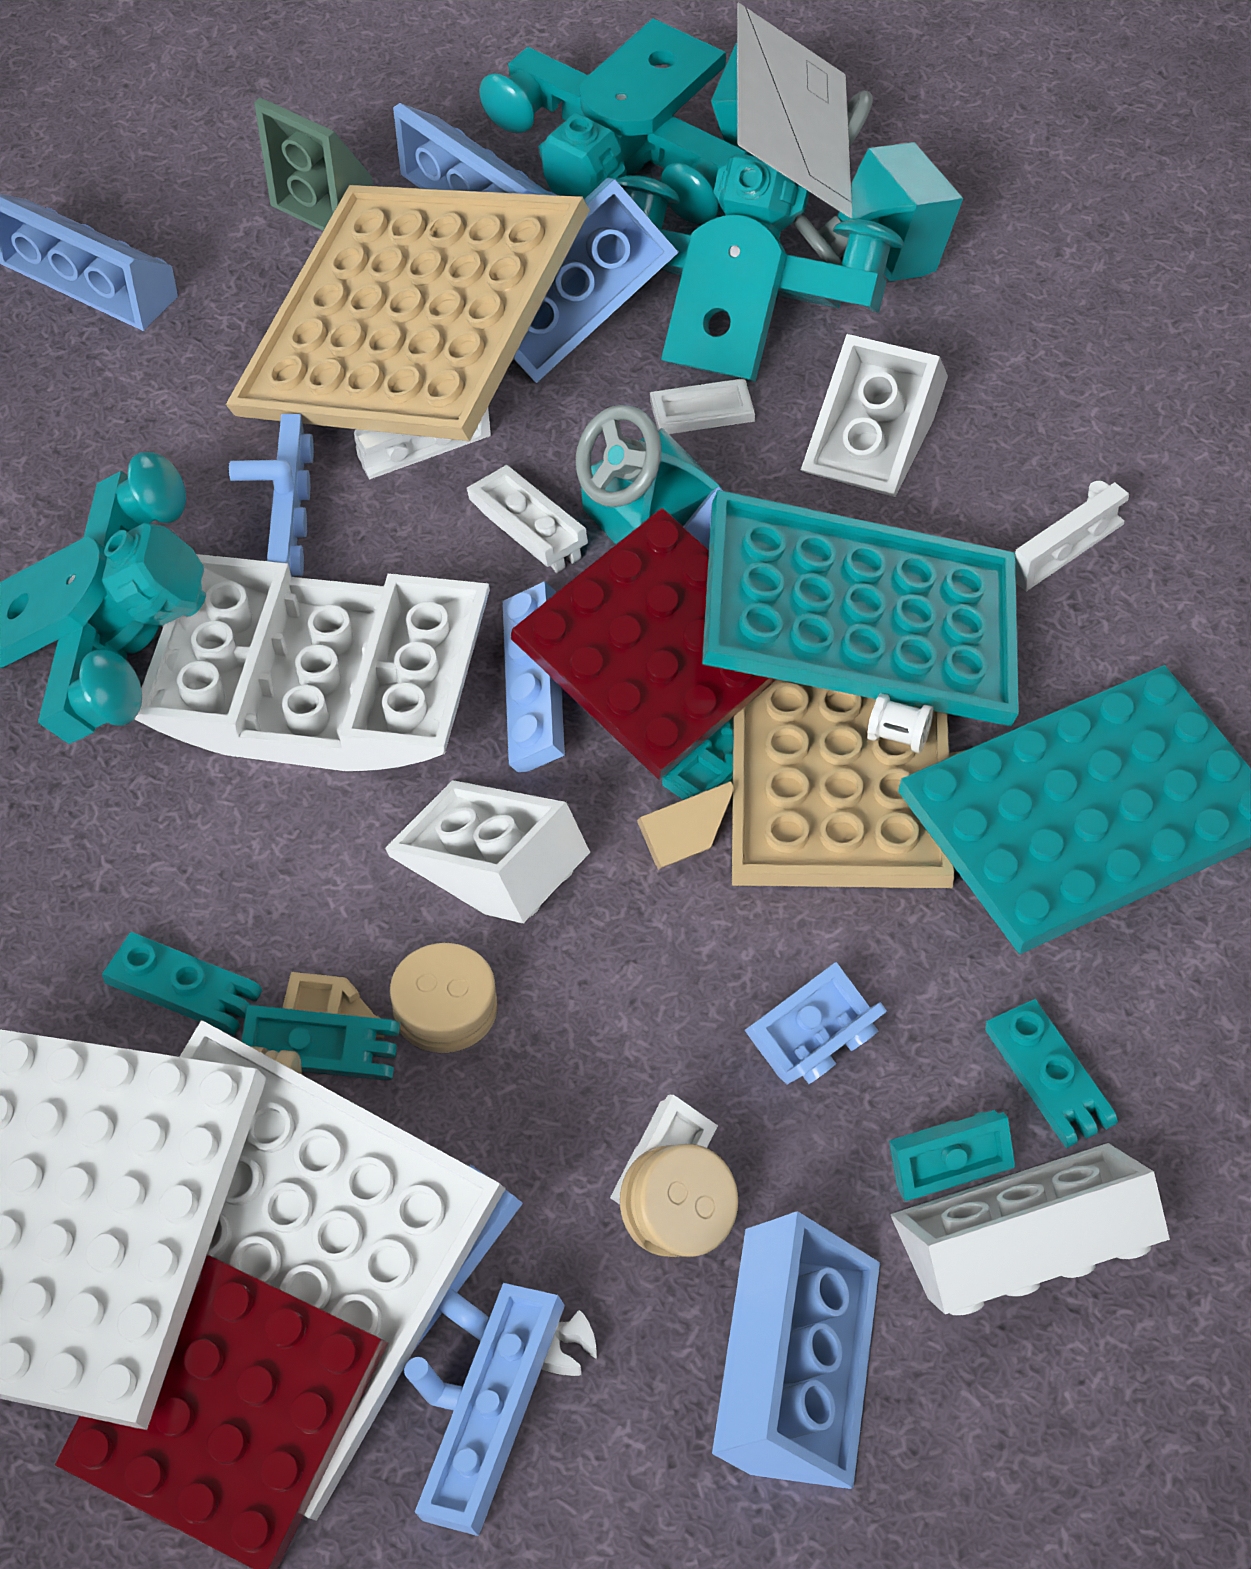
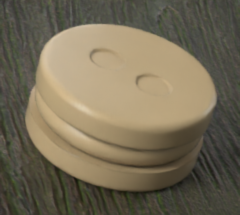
[390,943,497,1053]
[620,1144,738,1257]

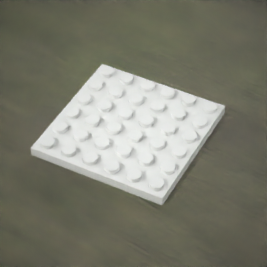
[180,1020,506,1521]
[0,1030,267,1430]

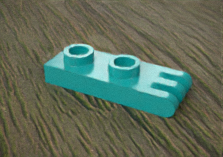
[102,932,263,1036]
[985,999,1118,1149]
[241,1005,401,1081]

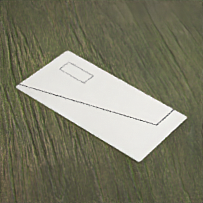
[737,2,852,218]

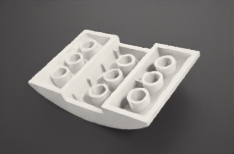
[135,554,490,771]

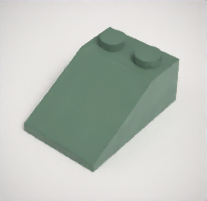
[254,97,373,231]

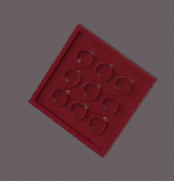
[511,508,777,780]
[55,1254,388,1569]

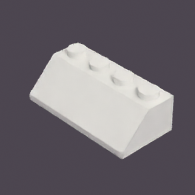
[891,1143,1170,1315]

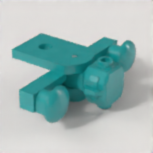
[479,18,747,224]
[616,153,903,382]
[0,451,206,744]

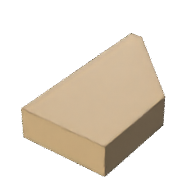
[637,782,734,870]
[283,972,385,1038]

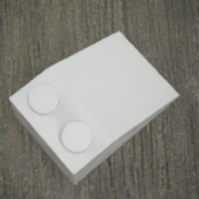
[801,334,948,497]
[385,780,590,923]

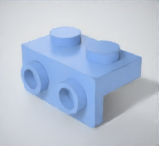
[744,962,887,1085]

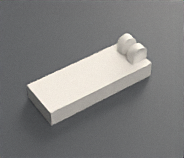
[354,408,491,479]
[467,465,588,573]
[1015,481,1129,592]

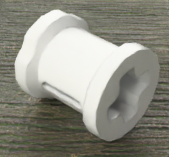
[867,693,933,753]

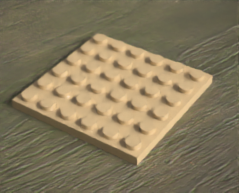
[226,185,590,441]

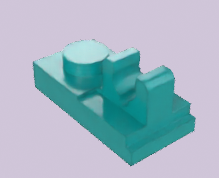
[889,1110,1015,1202]

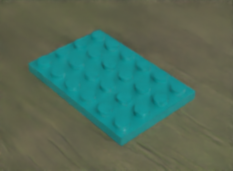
[702,490,1019,726]
[898,665,1251,955]

